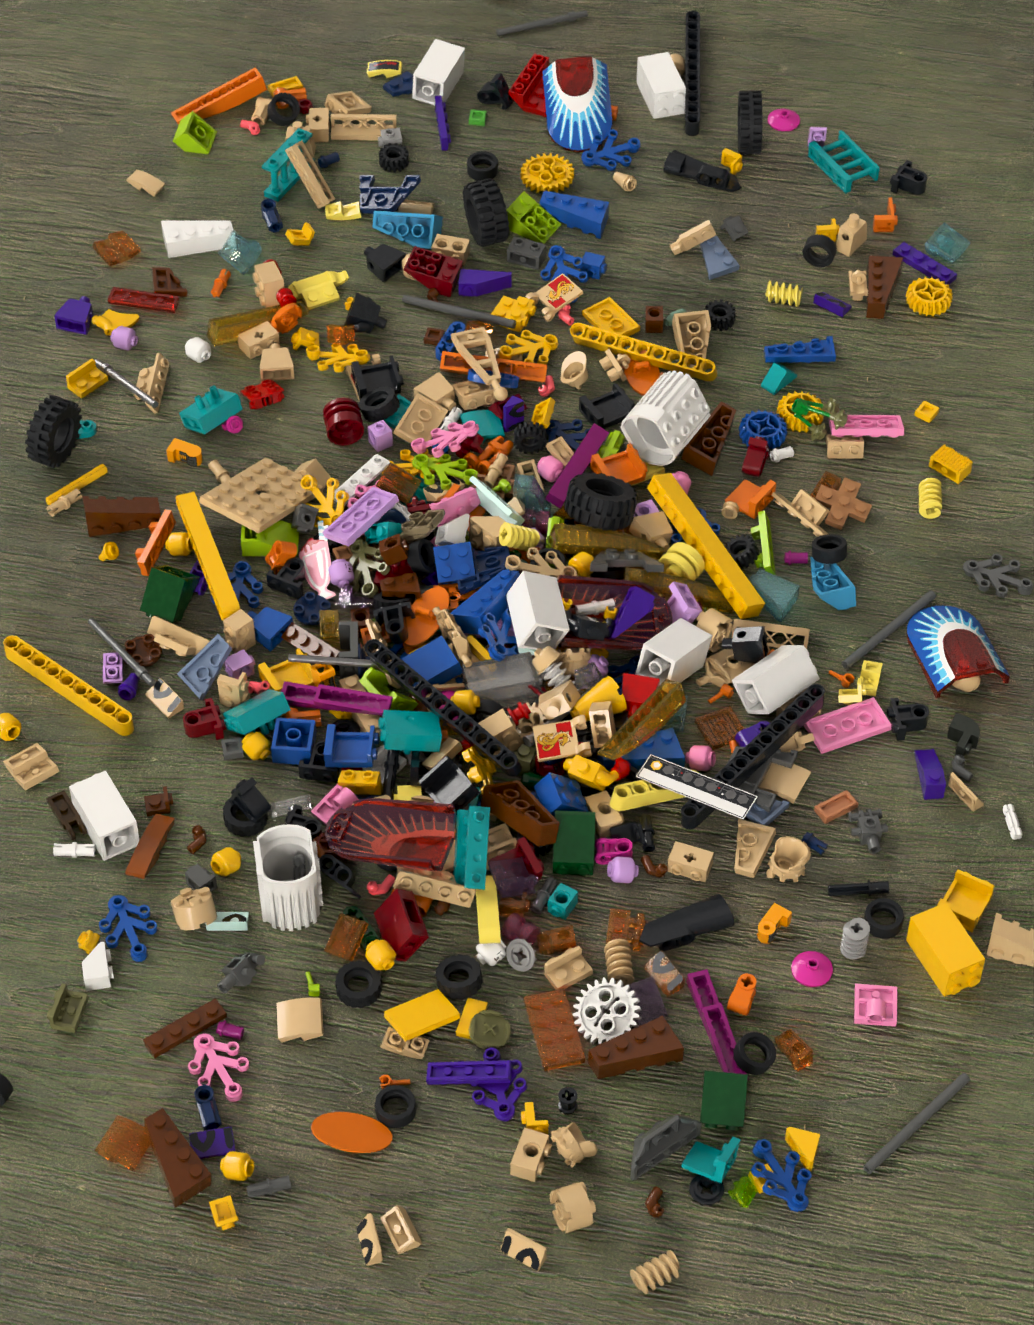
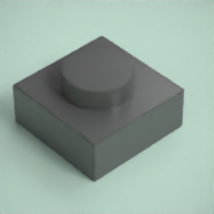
[221,737,244,760]

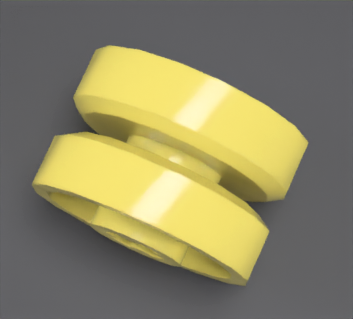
[658,542,705,588]

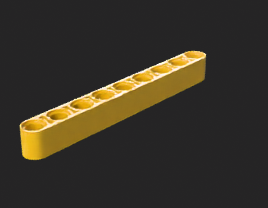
[570,323,718,382]
[176,491,240,621]
[3,635,134,736]

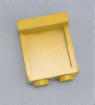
[258,648,315,692]
[937,870,995,932]

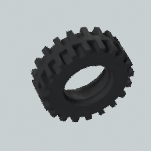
[737,91,763,155]
[25,395,82,468]

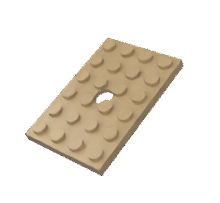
[199,458,324,533]

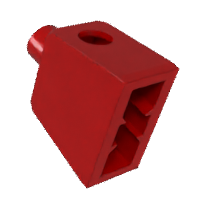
[622,673,660,720]

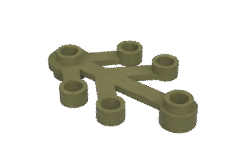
[347,539,390,598]

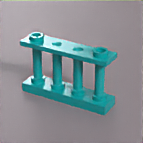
[262,128,314,202]
[808,130,880,194]
[453,806,490,890]

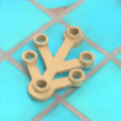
[505,547,577,582]

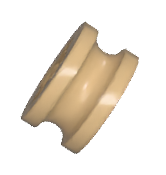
[721,501,739,519]

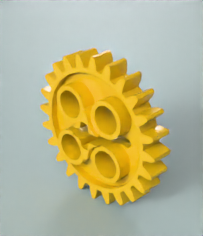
[521,153,574,193]

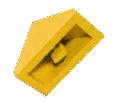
[785,1127,820,1172]

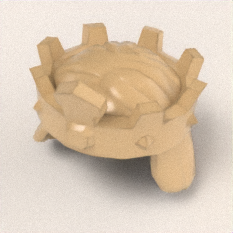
[556,648,591,676]
[767,836,811,882]
[551,1122,598,1168]

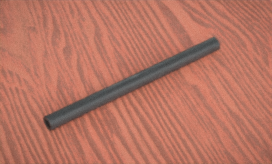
[402,294,516,329]
[842,590,936,669]
[863,1073,970,1174]

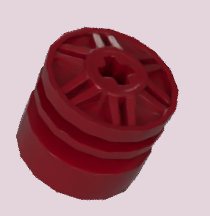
[323,397,364,446]

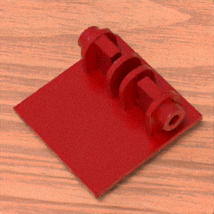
[240,380,284,410]

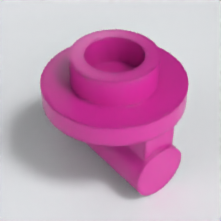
[222,415,243,433]

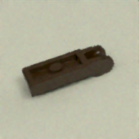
[46,790,87,840]

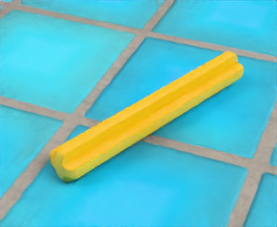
[45,464,108,505]

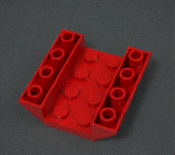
[508,53,593,118]

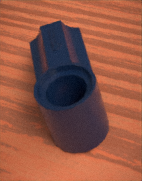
[261,198,283,233]
[194,1085,222,1130]

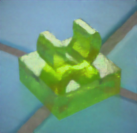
[728,1176,758,1208]

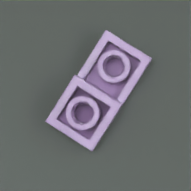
[807,127,827,146]
[103,652,123,684]

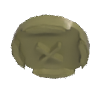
[468,1010,511,1050]

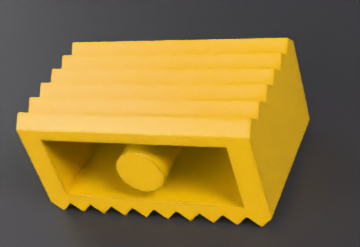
[929,444,973,484]

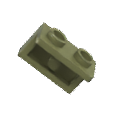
[47,983,89,1033]

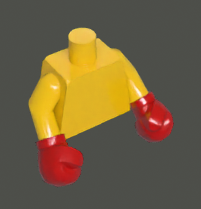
[563,742,630,791]

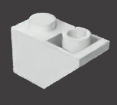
[435,514,470,546]
[82,942,114,991]

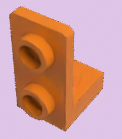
[873,198,898,232]

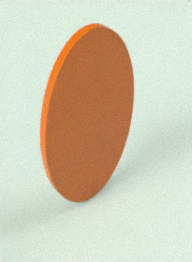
[623,350,660,396]
[404,587,449,647]
[311,1112,393,1153]

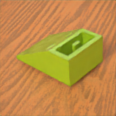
[506,191,562,244]
[241,520,299,556]

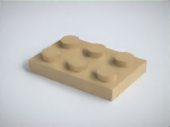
[393,393,449,443]

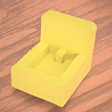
[838,678,866,705]

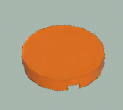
[271,303,302,334]

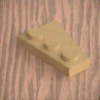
[735,819,776,878]

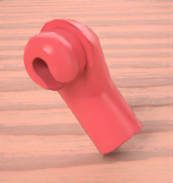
[240,120,260,135]
[558,304,574,326]
[538,375,555,397]
[248,681,270,694]
[367,875,395,896]

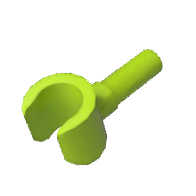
[492,479,512,493]
[306,972,320,997]

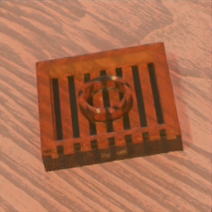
[376,462,422,504]
[695,706,744,750]

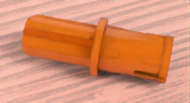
[211,269,231,298]

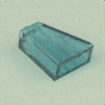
[513,474,552,521]
[749,569,800,622]

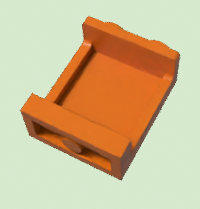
[590,443,648,485]

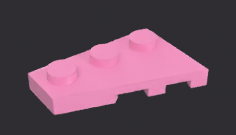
[429,487,481,527]

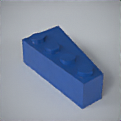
[540,191,609,239]
[451,570,520,635]
[597,728,685,771]

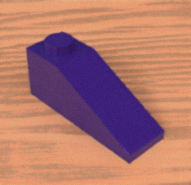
[458,269,512,297]
[606,586,655,640]
[914,749,946,800]

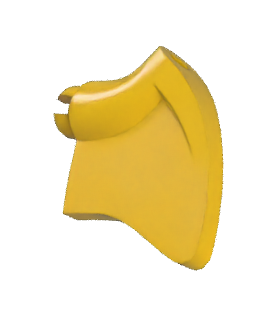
[91,309,139,336]

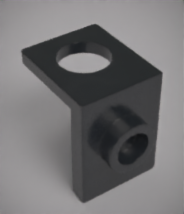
[609,821,645,844]

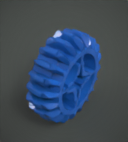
[739,409,787,450]

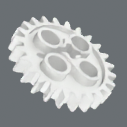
[573,978,642,1045]

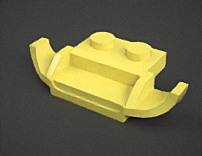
[288,270,349,310]

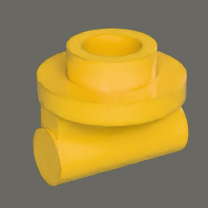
[98,541,119,561]
[77,930,100,954]

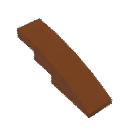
[125,813,175,879]

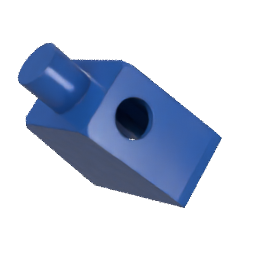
[247,607,293,652]

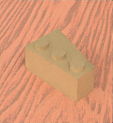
[987,912,1034,967]

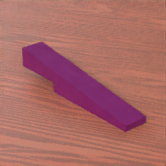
[545,423,609,509]
[281,681,393,716]
[686,969,749,1079]

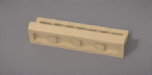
[331,114,397,140]
[285,140,335,209]
[731,619,810,649]

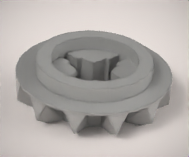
[506,938,537,972]

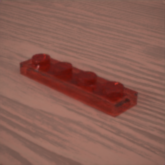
[108,287,180,313]

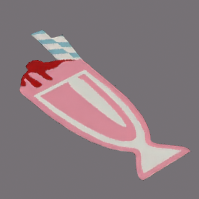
[299,520,336,599]

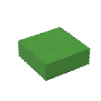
[469,110,487,126]

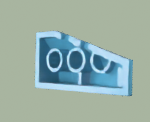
[372,211,443,249]
[810,557,856,610]

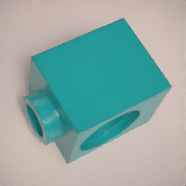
[548,883,578,920]

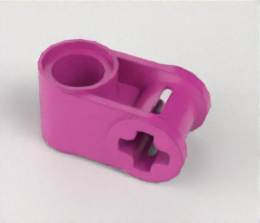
[594,838,633,865]

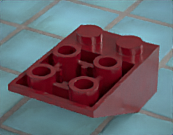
[403,246,463,298]

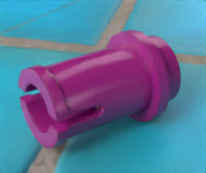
[784,550,808,565]
[216,1020,245,1040]

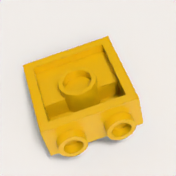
[491,296,536,333]

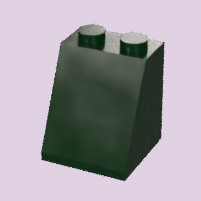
[140,565,200,623]
[553,811,595,876]
[700,1070,748,1131]

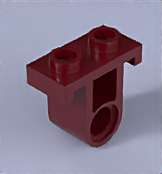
[742,436,770,477]
[183,698,226,740]

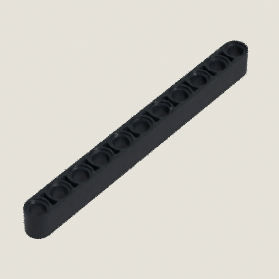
[685,11,700,136]
[364,639,522,777]
[681,684,825,830]

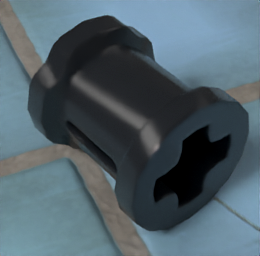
[558,1087,578,1115]

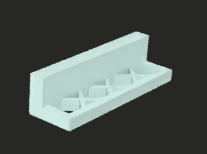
[469,476,525,526]

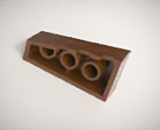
[866,255,903,319]
[682,401,736,476]
[82,496,161,537]
[480,780,559,846]
[588,1016,684,1079]
[144,1108,211,1208]

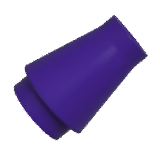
[118,673,140,700]

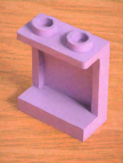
[666,581,702,624]

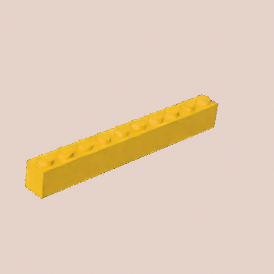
[647,473,765,619]

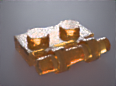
[606,908,646,951]

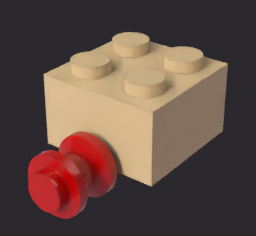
[252,259,296,312]
[456,702,531,759]

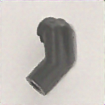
[952,754,973,782]

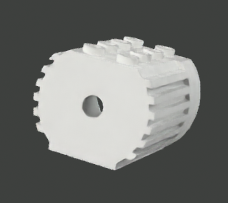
[620,371,711,466]
[253,824,323,931]

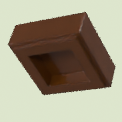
[423,327,445,346]

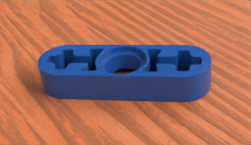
[435,321,465,361]
[467,368,519,388]

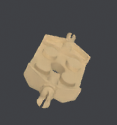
[432,607,472,667]
[696,646,770,687]

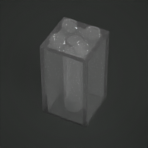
[462,652,542,716]

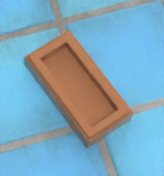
[814,790,858,824]

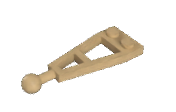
[451,327,508,401]

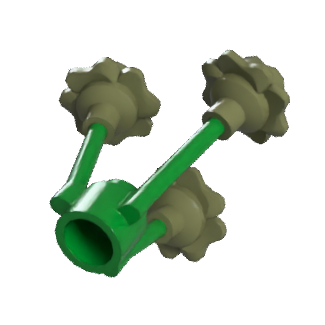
[791,397,848,441]

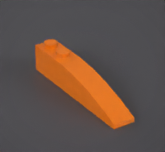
[171,67,267,124]
[440,351,547,383]

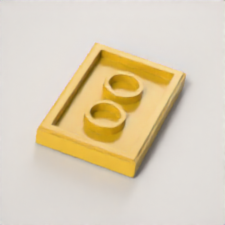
[582,297,641,344]
[384,989,460,1042]

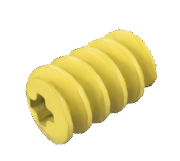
[766,280,803,307]
[918,478,942,519]
[499,522,540,551]

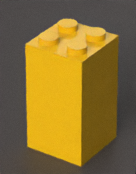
[906,903,985,997]

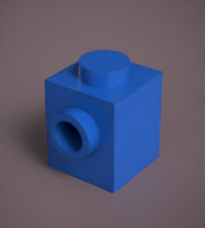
[580,252,607,280]

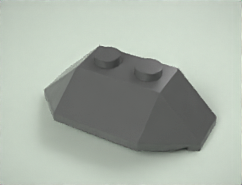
[630,1115,701,1181]

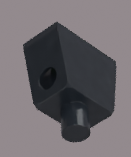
[364,244,406,282]
[722,626,768,664]

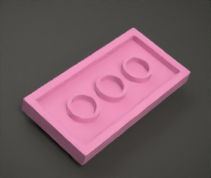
[828,415,904,438]
[804,697,892,754]

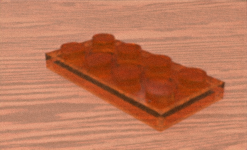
[524,988,585,1071]

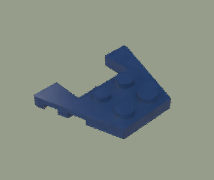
[359,175,421,214]
[457,546,512,595]

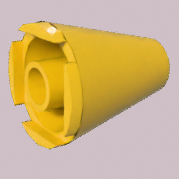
[570,676,627,722]

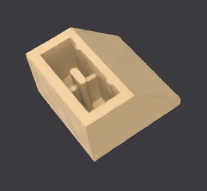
[470,516,506,551]

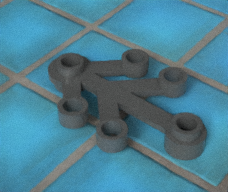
[963,553,1033,598]

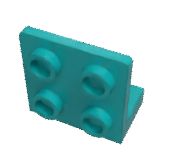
[681,1137,741,1183]

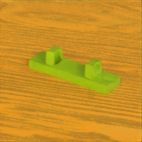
[751,510,776,579]

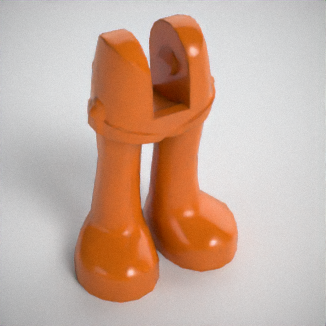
[463,435,514,475]

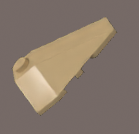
[672,310,711,378]

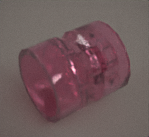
[521,508,551,535]
[501,913,540,947]

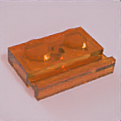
[324,913,368,961]

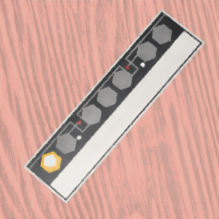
[636,754,758,819]

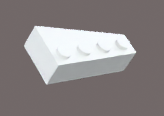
[161,221,235,258]

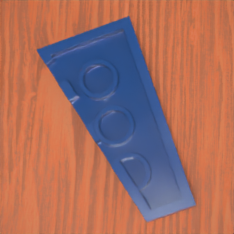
[764,336,836,363]

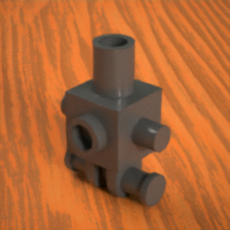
[848,809,888,854]
[217,952,265,993]

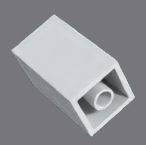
[412,39,465,105]
[636,52,686,119]
[506,571,570,649]
[635,618,712,693]
[732,645,820,714]
[69,771,139,861]

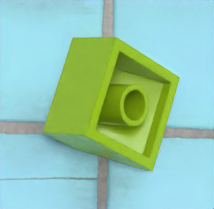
[173,111,217,154]

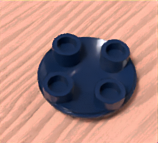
[293,592,331,625]

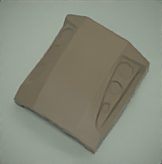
[400,509,445,544]

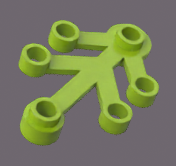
[412,454,478,490]

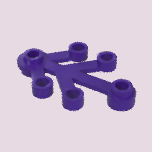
[471,1048,527,1121]

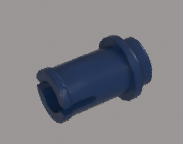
[318,152,340,168]
[802,832,828,855]

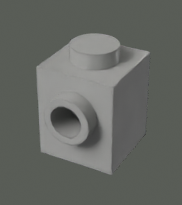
[378,128,402,148]

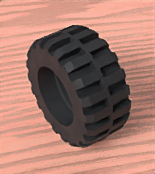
[463,178,509,247]
[564,473,638,531]

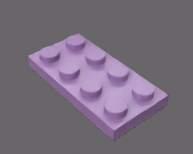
[322,487,399,546]

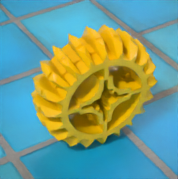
[906,277,953,317]
[776,391,825,433]

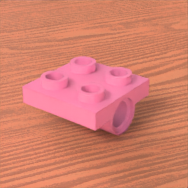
[311,784,360,827]
[854,984,897,1027]

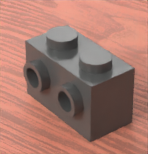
[507,236,546,270]

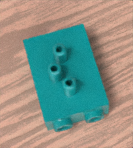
[179,385,243,434]
[223,689,291,735]
[378,710,442,755]

